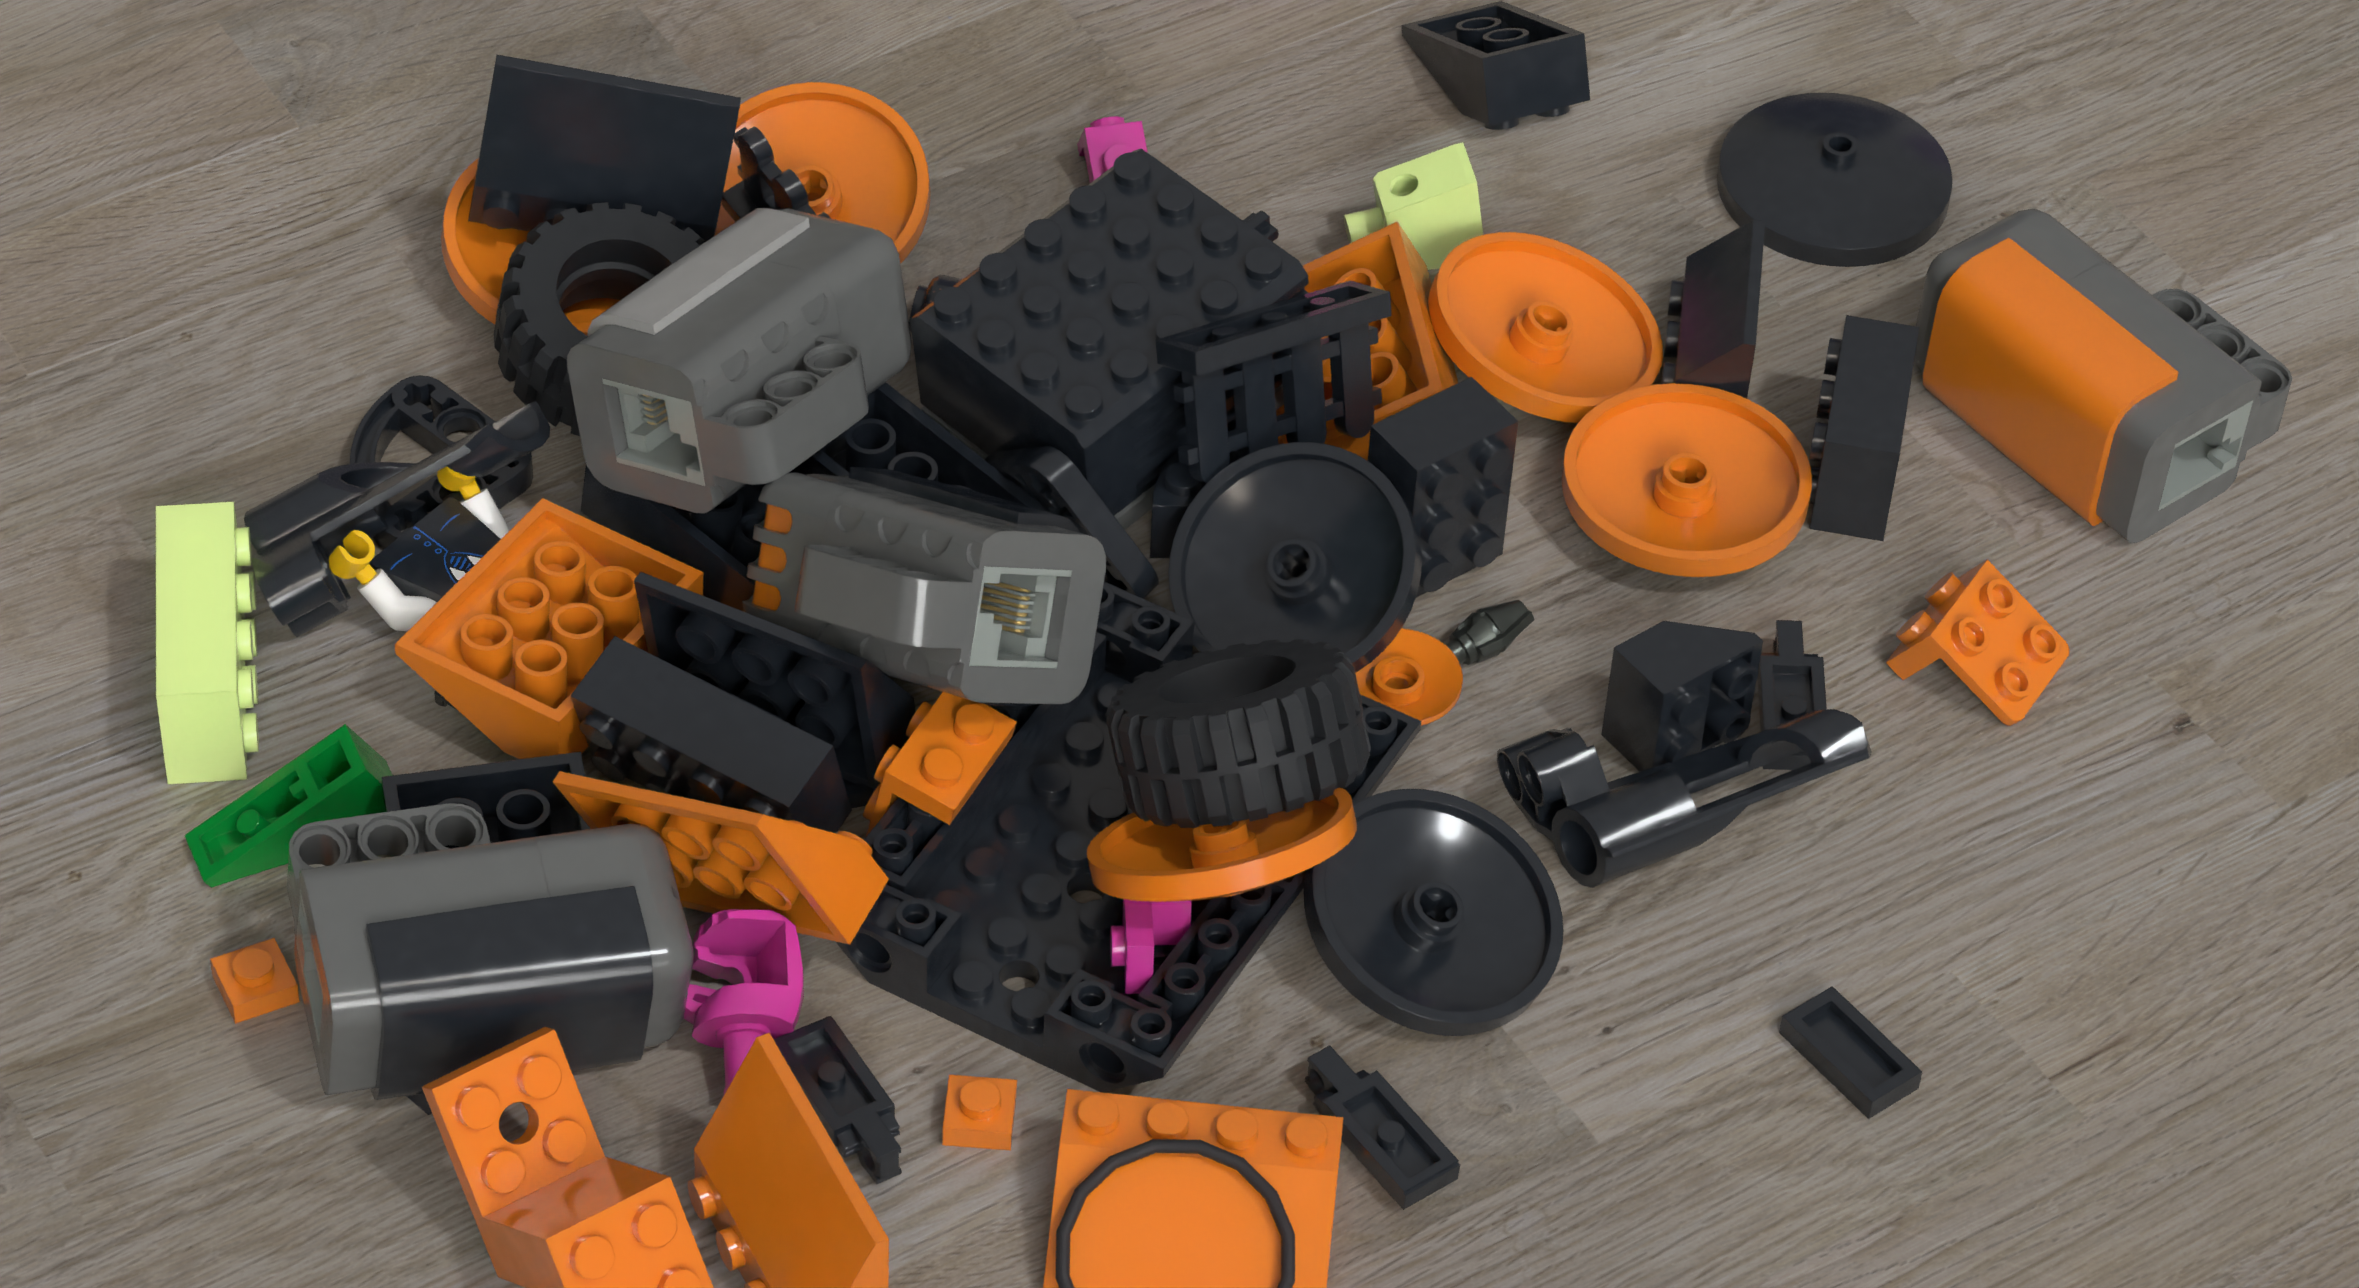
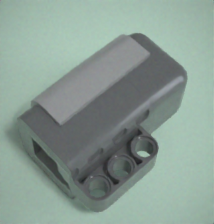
[567,208,912,513]

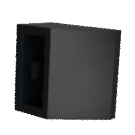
[1601,621,1763,772]

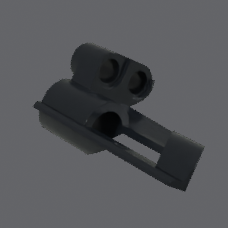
[244,401,550,637]
[1497,709,1872,888]

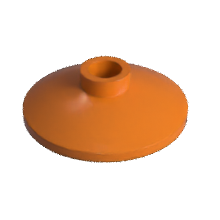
[1355,628,1463,726]

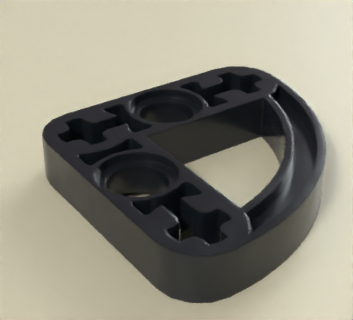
[350,375,533,549]

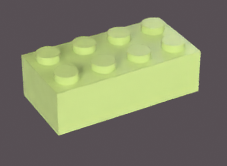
[156,502,259,784]

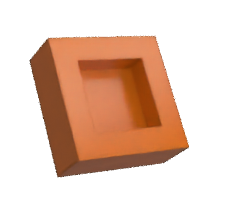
[210,938,300,1024]
[942,1075,1017,1151]

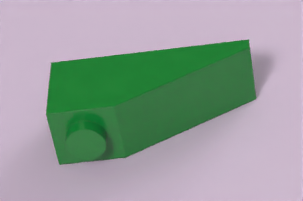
[184,724,393,888]

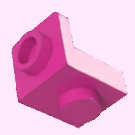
[1077,116,1148,183]
[1110,899,1192,994]

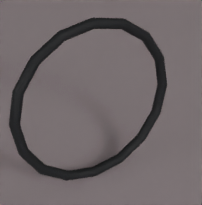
[1056,1139,1295,1288]

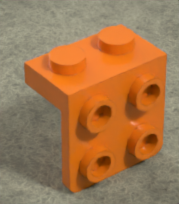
[1886,559,2069,726]
[863,692,1017,836]

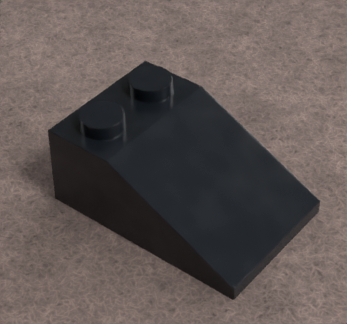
[1401,1,1590,130]

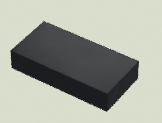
[1779,986,1922,1119]

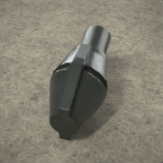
[1445,600,1535,665]

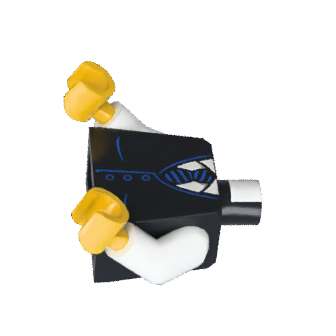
[329,466,509,632]

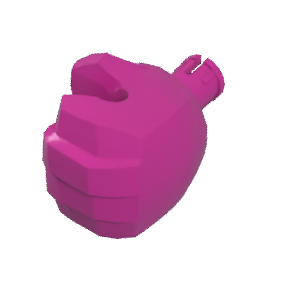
[684,909,804,1096]

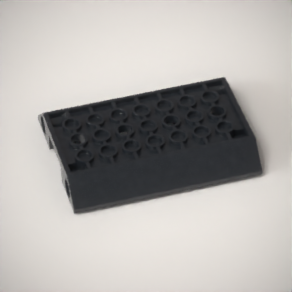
[835,582,1421,1092]

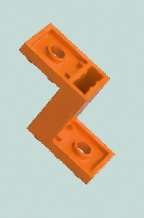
[422,1027,714,1288]

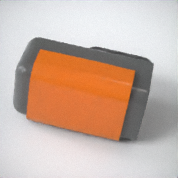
[1914,208,2292,543]

